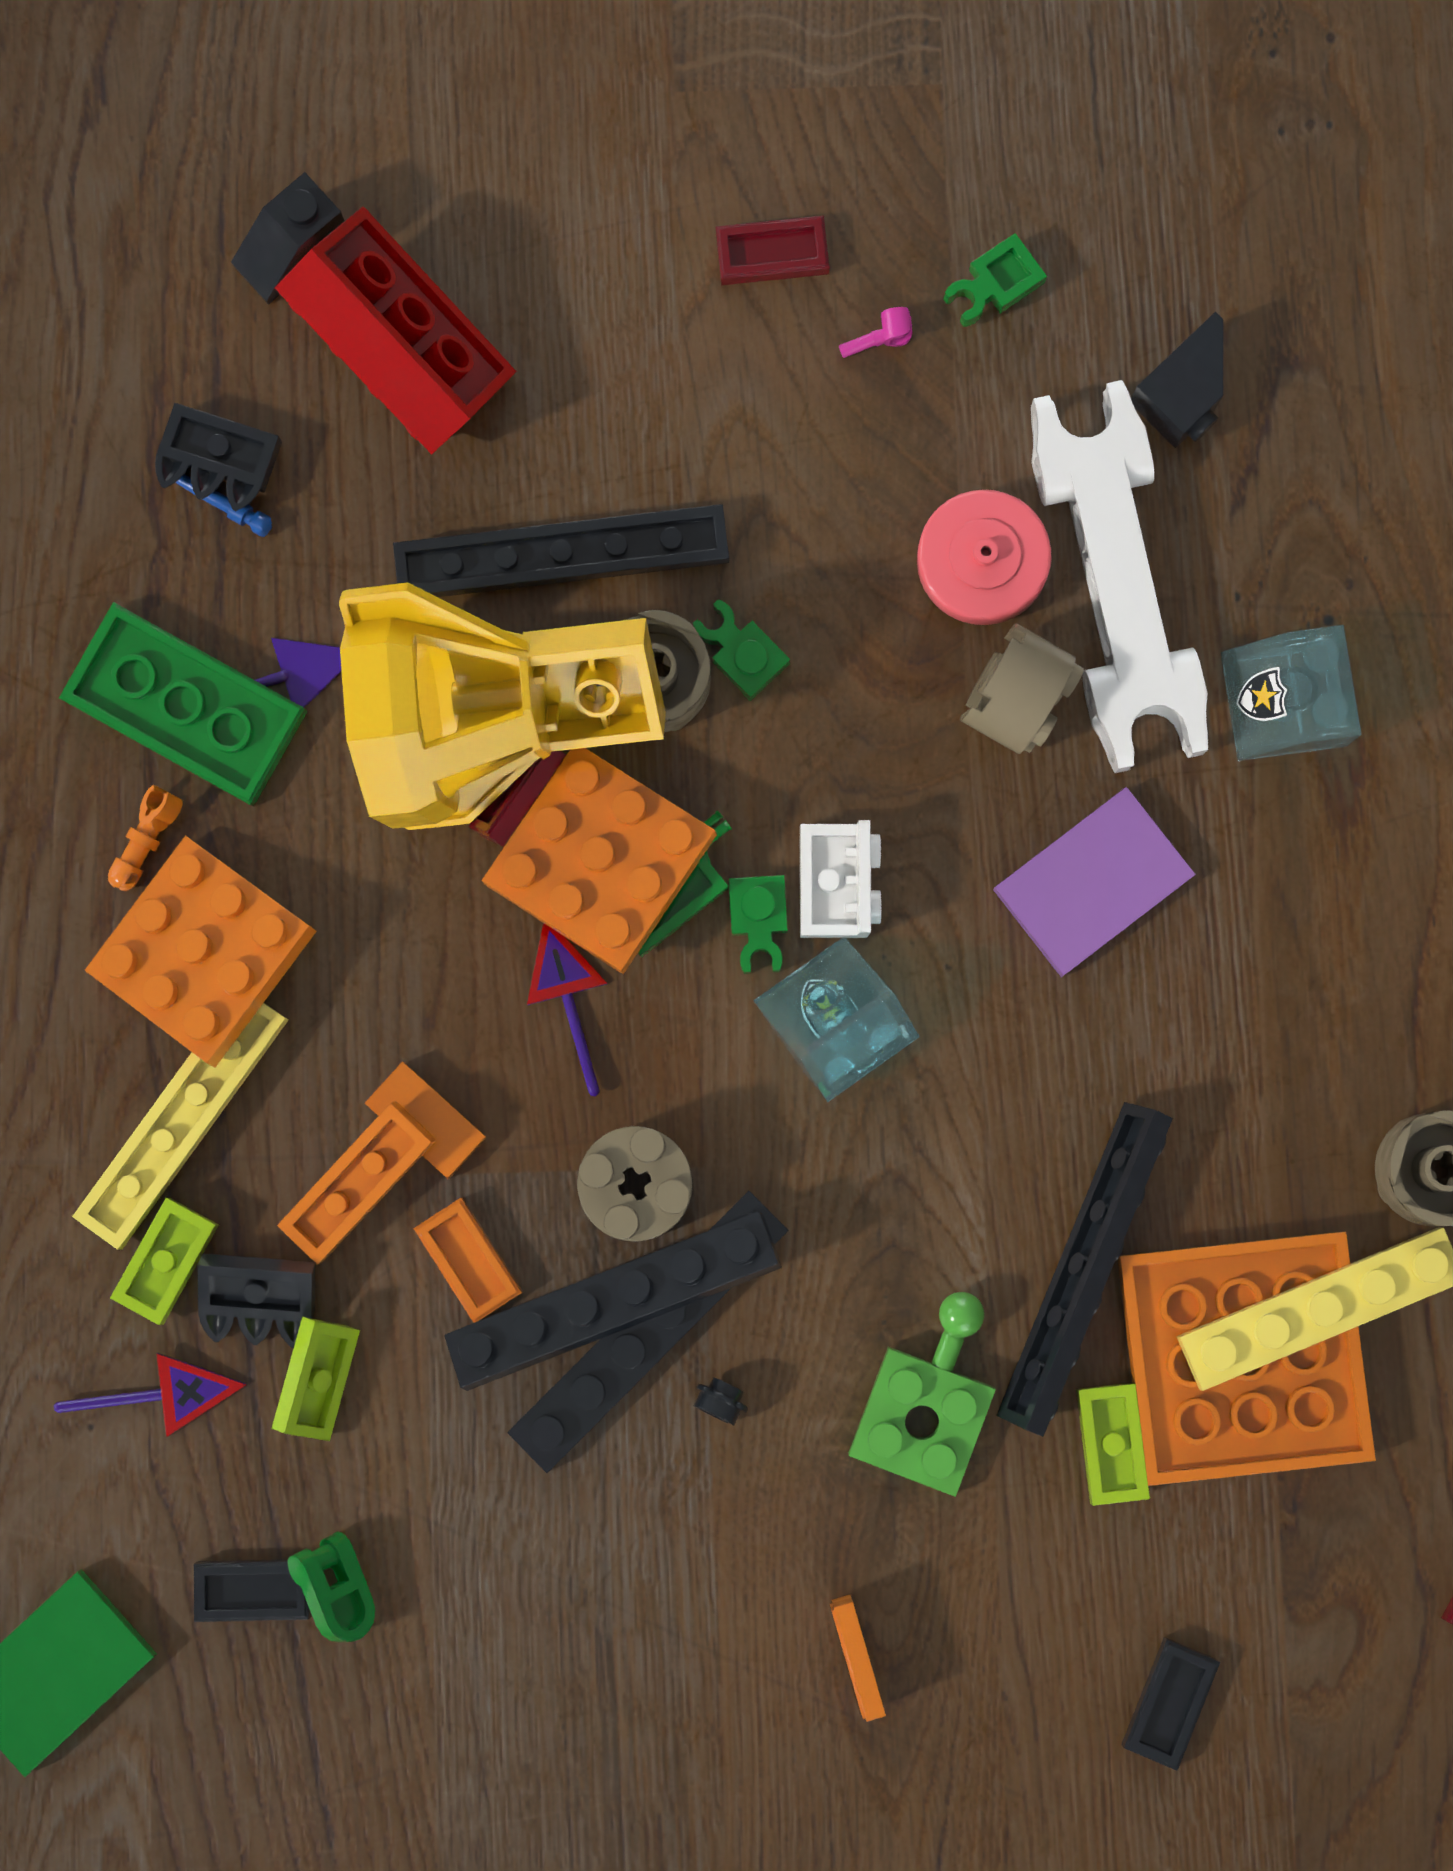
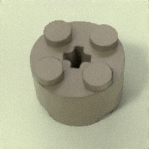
[601,610,711,732]
[960,623,1084,754]
[1375,1111,1453,1226]
[577,1126,693,1241]

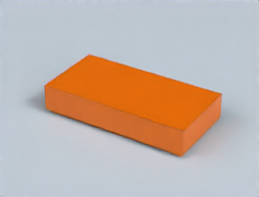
[365,1061,487,1179]
[413,1198,523,1323]
[830,1594,886,1722]

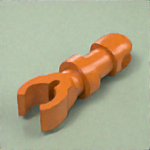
[108,785,183,891]

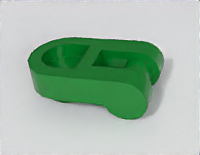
[288,1531,375,1642]

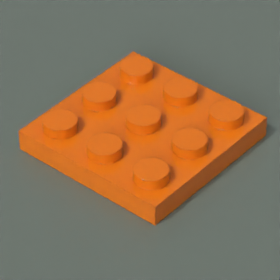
[481,748,717,975]
[85,835,317,1068]

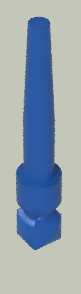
[175,474,273,537]

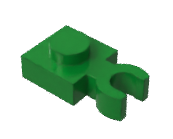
[943,233,1047,327]
[693,600,790,701]
[729,875,788,974]

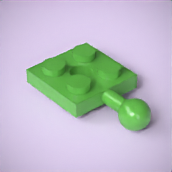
[848,1292,996,1497]

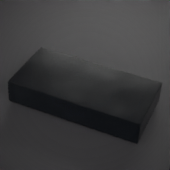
[194,1559,312,1622]
[1121,1637,1220,1771]

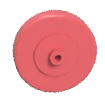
[917,490,1051,625]

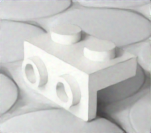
[800,820,881,938]

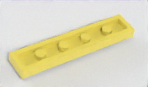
[72,1003,288,1250]
[1177,1227,1453,1391]

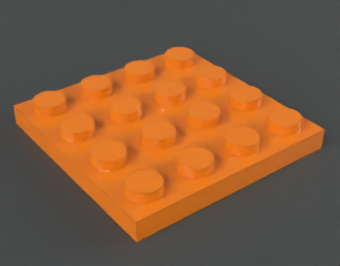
[1118,1232,1376,1486]

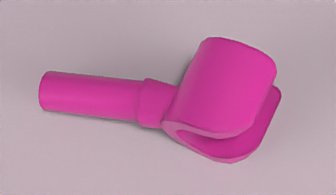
[838,307,913,358]

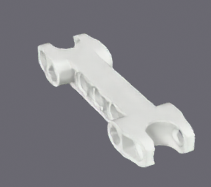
[1031,380,1208,773]

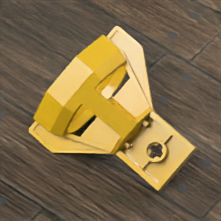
[339,583,666,830]

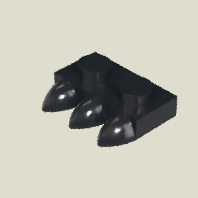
[155,403,282,512]
[198,1254,316,1348]

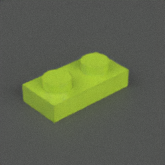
[110,1198,219,1325]
[272,1317,360,1441]
[1076,1383,1150,1506]

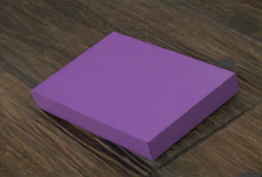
[993,787,1196,977]

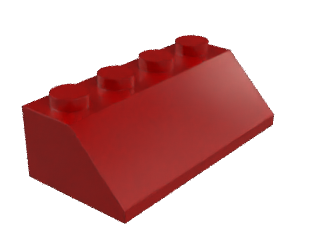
[275,206,517,455]

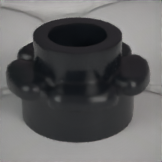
[693,1377,748,1426]

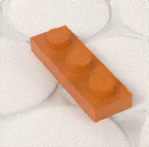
[277,1101,436,1265]

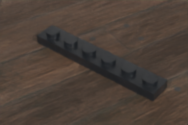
[393,504,729,597]
[996,1102,1173,1437]
[507,1191,789,1473]
[444,1211,782,1391]

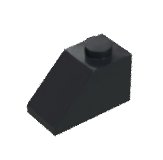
[231,172,345,305]
[1131,311,1223,448]

